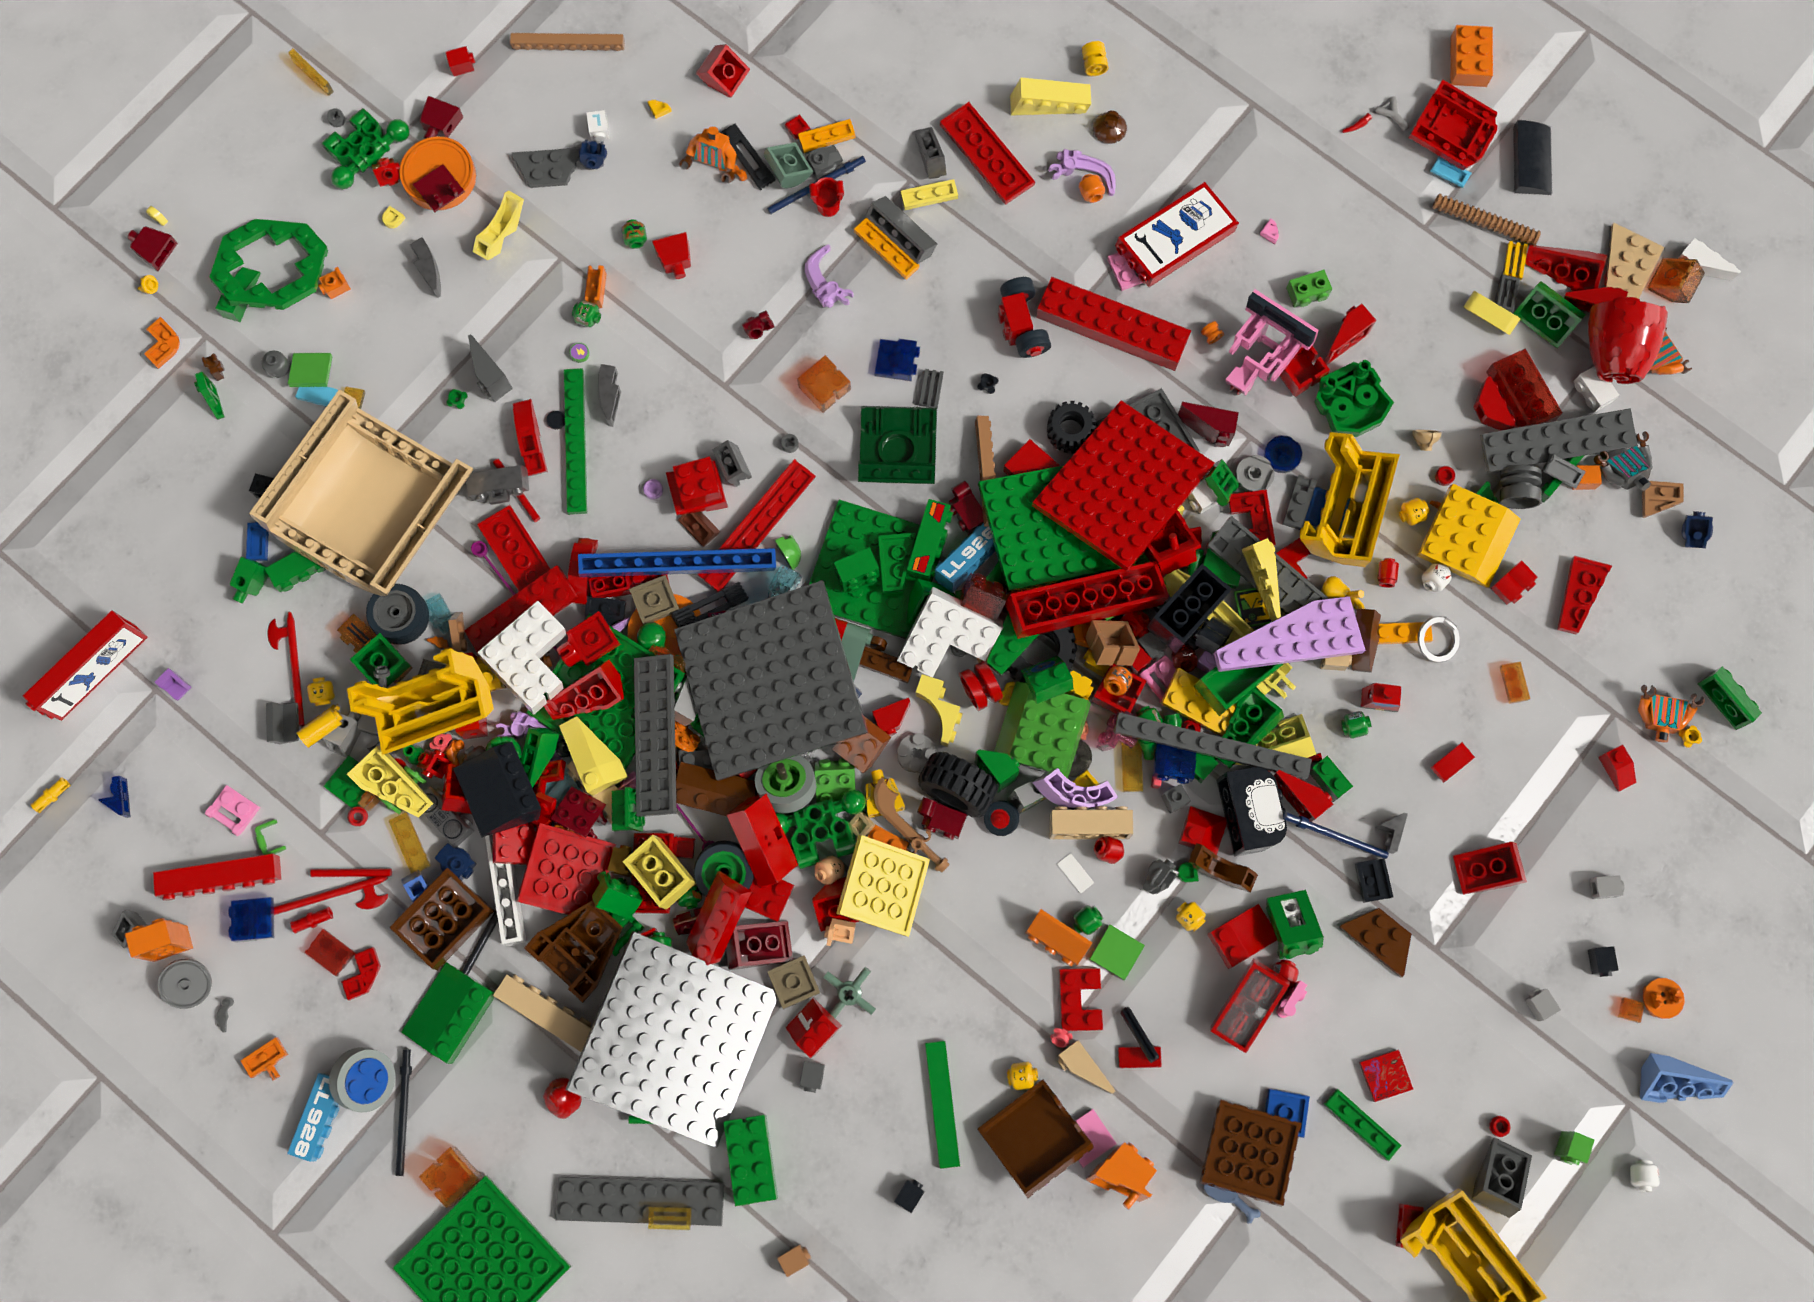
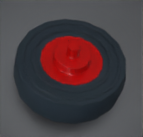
[984,800,1019,836]

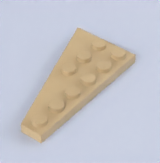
[1605,223,1664,299]

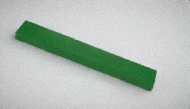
[925,1041,960,1169]

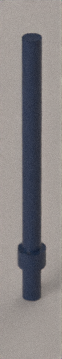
[767,155,866,214]
[1283,812,1389,859]

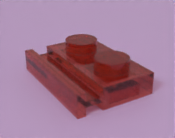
[304,929,356,977]

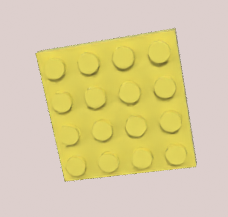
[836,835,930,937]

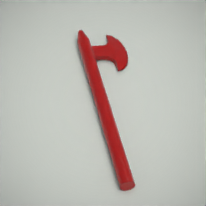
[268,612,305,727]
[267,876,388,916]

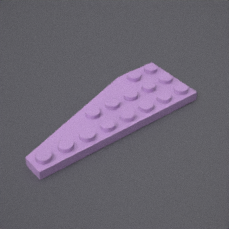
[1213,597,1366,672]

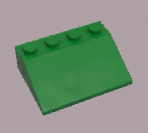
[401,962,495,1064]

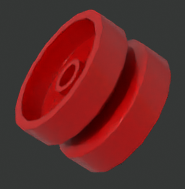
[959,661,1003,711]

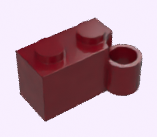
[948,480,984,535]
[917,797,967,841]

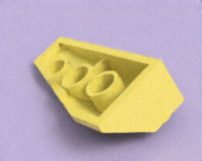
[1241,538,1281,621]
[559,716,628,796]

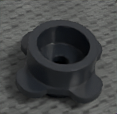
[977,373,999,394]

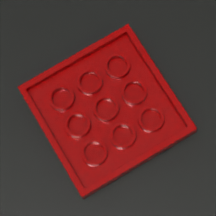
[516,823,616,915]

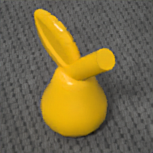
[1321,576,1365,610]

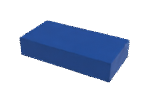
[246,522,269,561]

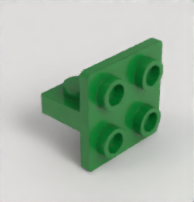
[612,787,645,832]

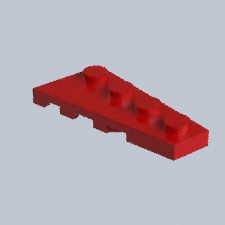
[1557,556,1612,634]

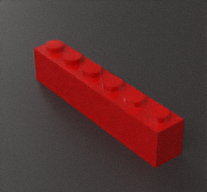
[153,854,282,901]

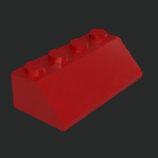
[686,871,752,966]

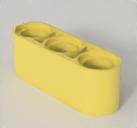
[1463,291,1520,335]

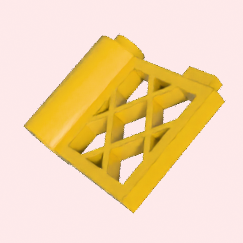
[297,704,343,748]

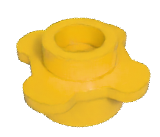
[1678,725,1702,748]

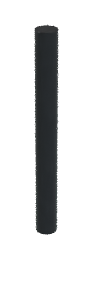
[462,910,498,975]

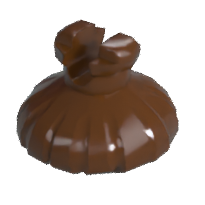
[1093,110,1127,144]

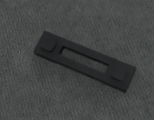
[720,123,775,190]
[671,581,749,628]

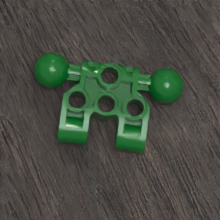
[321,108,410,189]
[776,789,866,869]

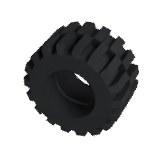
[1047,401,1096,453]

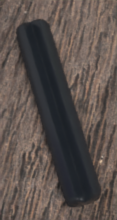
[1120,1007,1159,1063]

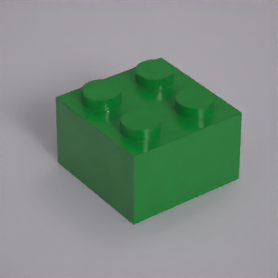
[834,547,880,593]
[350,633,411,687]

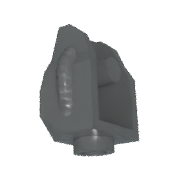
[806,145,843,180]
[1143,859,1179,894]

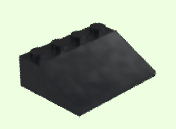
[453,742,541,838]

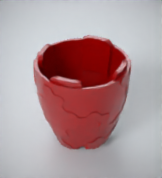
[1588,297,1668,384]

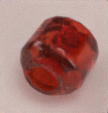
[1171,644,1198,673]

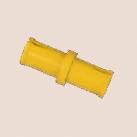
[30,777,71,813]

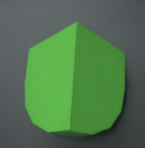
[775,535,801,571]

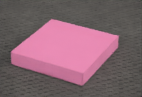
[1076,1109,1117,1168]

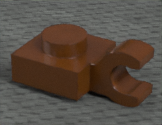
[202,353,225,381]

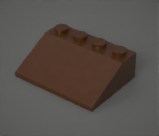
[389,868,494,971]

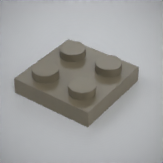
[629,575,679,624]
[767,955,820,1010]

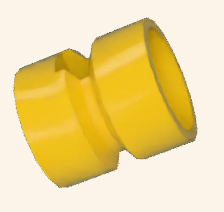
[1081,41,1109,76]

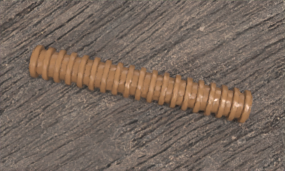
[1433,193,1541,245]

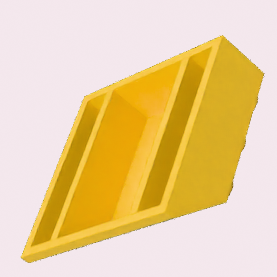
[1417,484,1521,588]

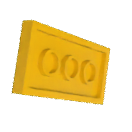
[1160,668,1238,737]

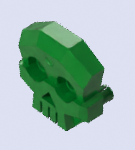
[1314,360,1394,437]

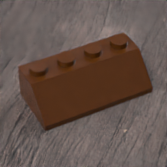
[676,761,756,816]

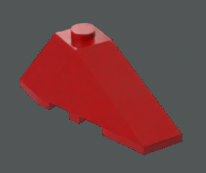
[1525,245,1607,291]
[544,660,624,720]

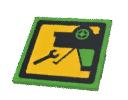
[1234,588,1275,627]

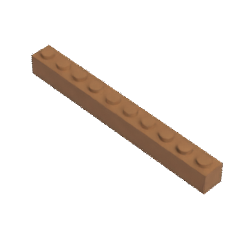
[510,33,625,51]
[975,416,996,527]

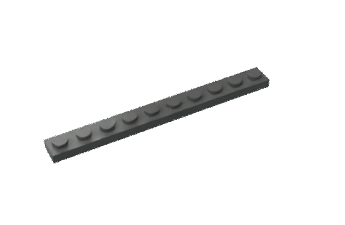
[1114,712,1312,779]

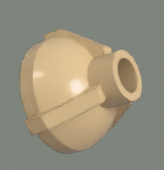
[1412,430,1442,451]

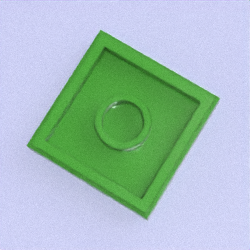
[288,353,332,387]
[1089,925,1145,981]

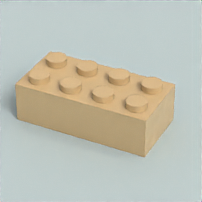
[1049,806,1133,839]

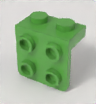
[815,758,855,803]

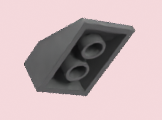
[468,334,513,402]
[1471,1137,1532,1218]

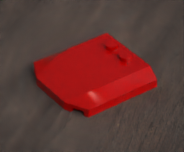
[1408,79,1497,170]

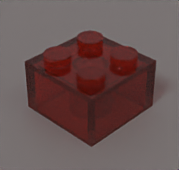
[960,573,1007,621]

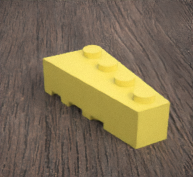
[1010,77,1091,115]

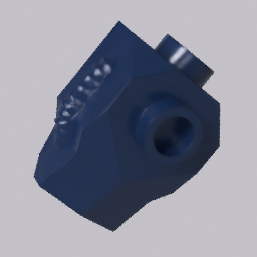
[579,140,607,169]
[1681,511,1713,549]
[435,843,477,880]

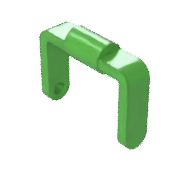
[255,820,286,855]

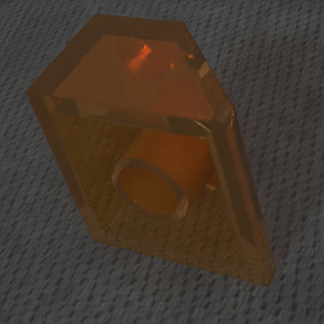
[1647,258,1705,303]

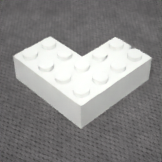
[897,587,1003,678]
[477,601,566,715]

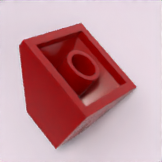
[1178,806,1226,855]
[812,877,860,932]

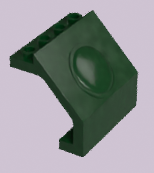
[858,406,937,484]

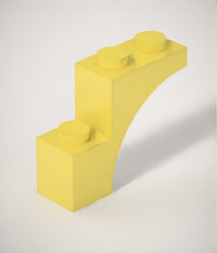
[473,190,524,260]
[916,674,963,747]

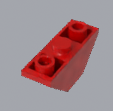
[1474,376,1516,431]

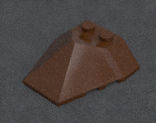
[524,900,623,1003]

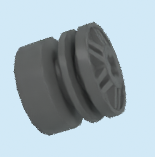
[1500,465,1542,509]

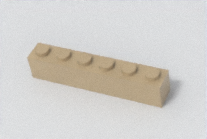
[493,974,592,1052]

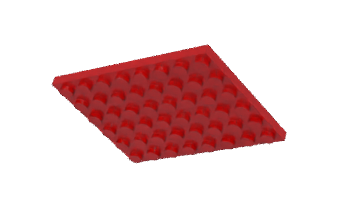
[1032,400,1215,571]

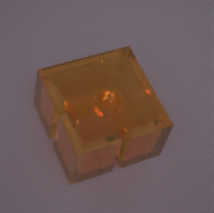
[797,355,851,413]
[419,1146,483,1208]

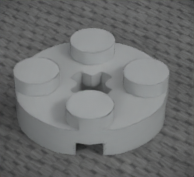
[1235,455,1275,492]
[897,733,936,773]

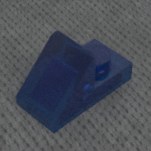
[98,776,131,818]

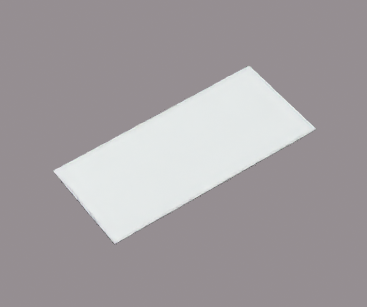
[1057,853,1094,894]

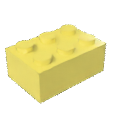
[623,835,696,910]

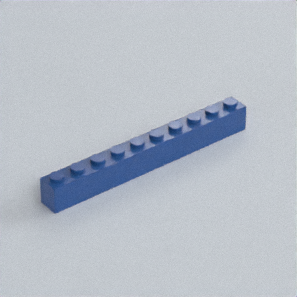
[578,548,776,577]

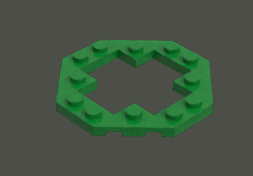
[209,219,328,310]

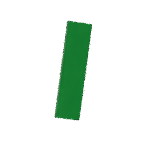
[1324,1089,1402,1161]

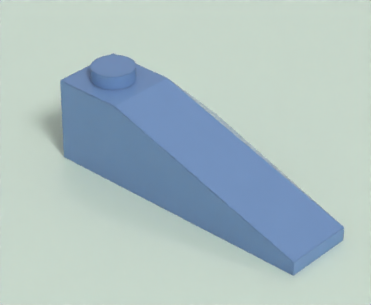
[1640,1053,1733,1103]

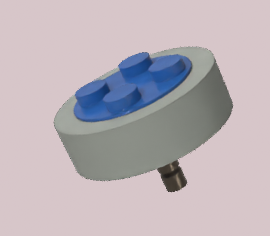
[329,1047,395,1113]

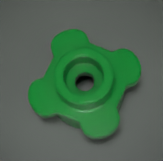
[446,389,468,409]

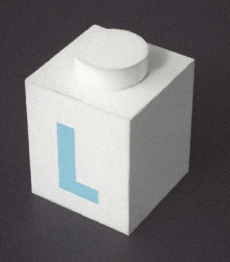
[586,110,610,141]

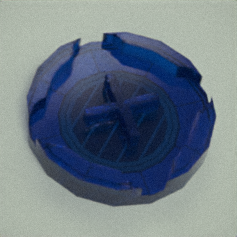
[1264,435,1302,473]

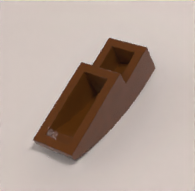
[1352,608,1381,673]

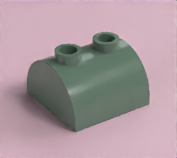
[764,142,813,189]

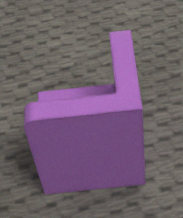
[155,668,191,701]

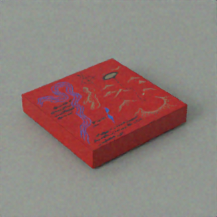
[1359,1050,1414,1102]

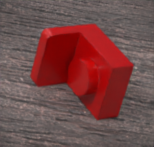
[531,792,556,825]

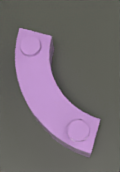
[1032,768,1118,810]

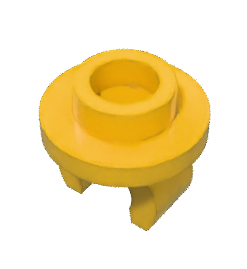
[138,275,158,294]

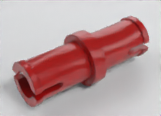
[290,907,334,934]

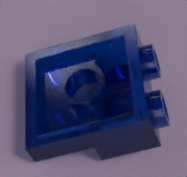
[874,339,920,381]
[1152,744,1196,784]
[228,897,274,943]

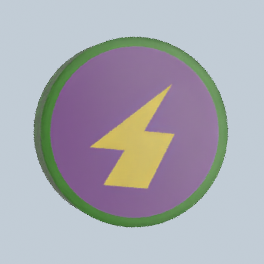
[570,343,590,363]

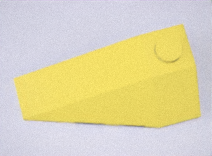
[1235,714,1316,765]
[347,745,434,818]

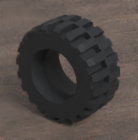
[1006,627,1077,683]
[918,751,998,818]

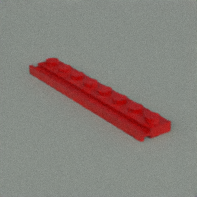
[697,459,816,592]

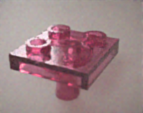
[1096,711,1138,751]

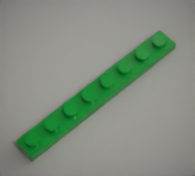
[564,368,587,515]

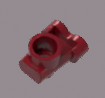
[742,310,775,339]

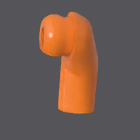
[445,740,465,765]

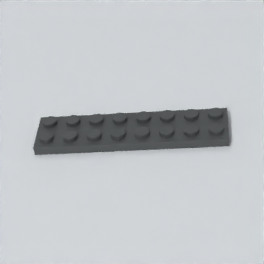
[1480,408,1638,473]
[1206,516,1329,615]
[634,654,677,817]
[556,1177,725,1226]

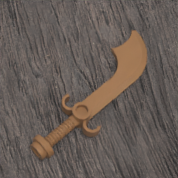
[874,777,949,873]

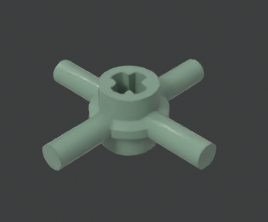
[823,967,876,1018]

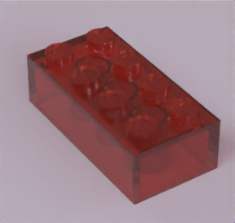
[1486,348,1563,428]

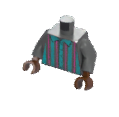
[1594,431,1653,491]

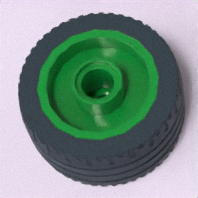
[694,841,754,897]

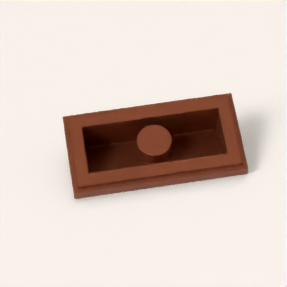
[678,512,720,547]

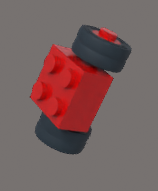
[998,277,1051,358]

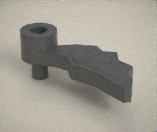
[215,998,234,1032]

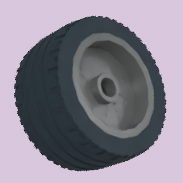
[366,583,429,645]

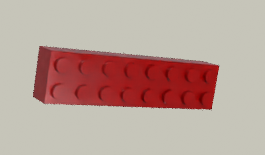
[1036,277,1191,371]
[1006,561,1169,639]

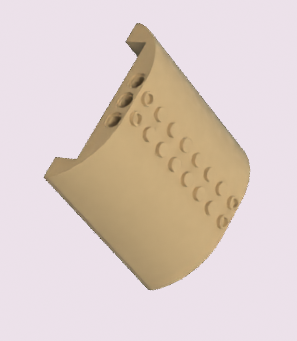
[249,390,473,596]

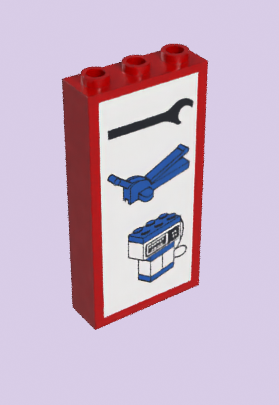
[1115,182,1239,287]
[22,610,148,721]

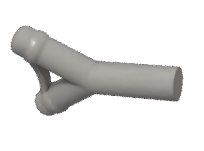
[1375,96,1409,131]

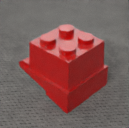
[666,456,728,515]
[1144,510,1201,576]

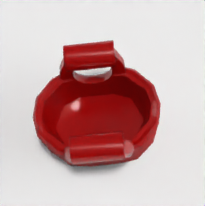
[809,177,844,217]

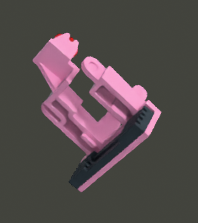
[1225,289,1318,396]

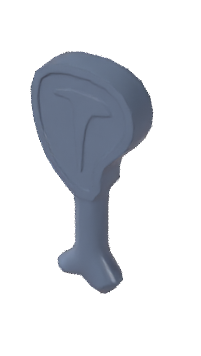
[1204,1184,1261,1224]

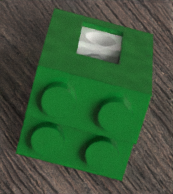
[1266,890,1324,960]

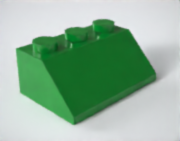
[1513,281,1586,349]
[1698,666,1762,730]
[974,749,1020,793]

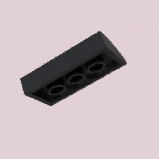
[1513,120,1552,195]

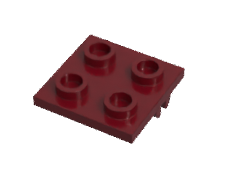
[413,164,465,213]
[551,786,608,839]

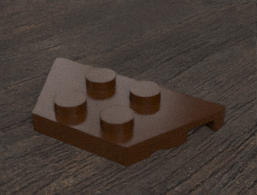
[1339,908,1412,978]

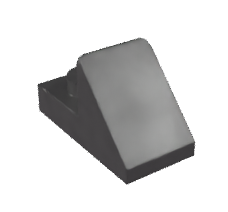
[1375,813,1408,854]

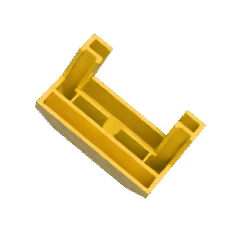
[1300,432,1400,567]
[347,649,494,755]
[1400,1188,1547,1302]

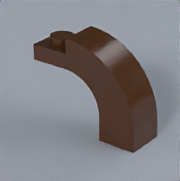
[1189,843,1258,893]

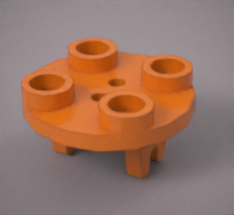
[675,721,701,752]
[1643,978,1685,1019]

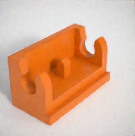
[584,265,607,308]

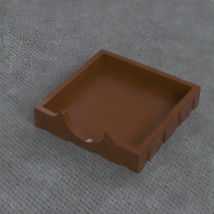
[977,1079,1094,1199]
[1199,1100,1302,1207]

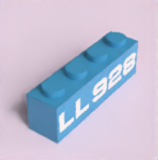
[935,523,996,593]
[287,1073,339,1162]

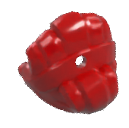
[543,1077,582,1119]

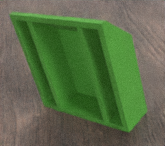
[994,682,1091,779]

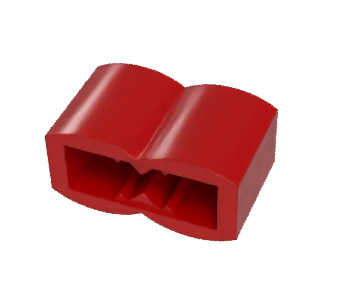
[1491,560,1538,605]

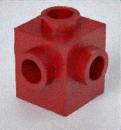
[372,157,400,187]
[1119,610,1150,638]
[416,749,451,779]

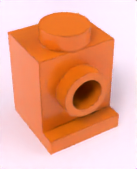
[318,267,351,299]

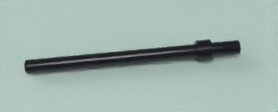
[395,1050,412,1176]

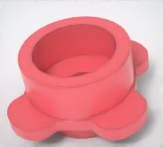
[429,734,452,753]
[1050,1028,1073,1048]

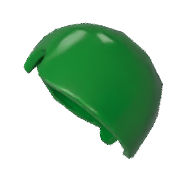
[637,622,667,654]

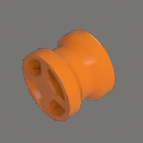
[1201,321,1224,345]

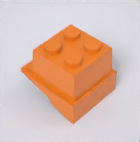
[1086,1142,1157,1210]

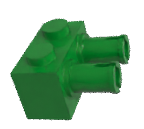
[592,871,642,919]

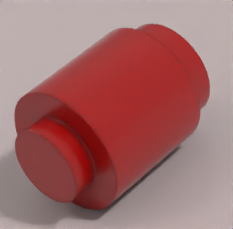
[1378,558,1399,588]

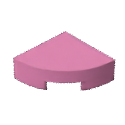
[1260,218,1279,244]

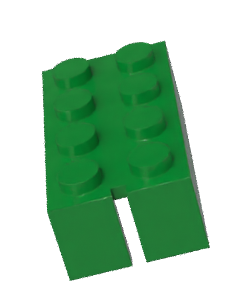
[1194,664,1283,716]
[724,1115,778,1207]

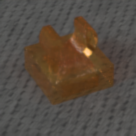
[1618,997,1645,1023]

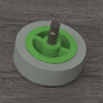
[755,755,817,813]

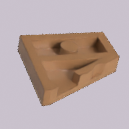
[1642,481,1684,518]
[448,612,468,653]

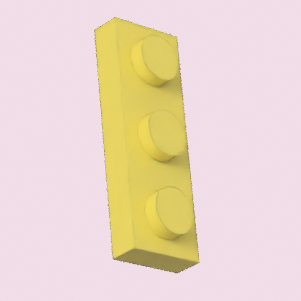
[901,179,958,210]

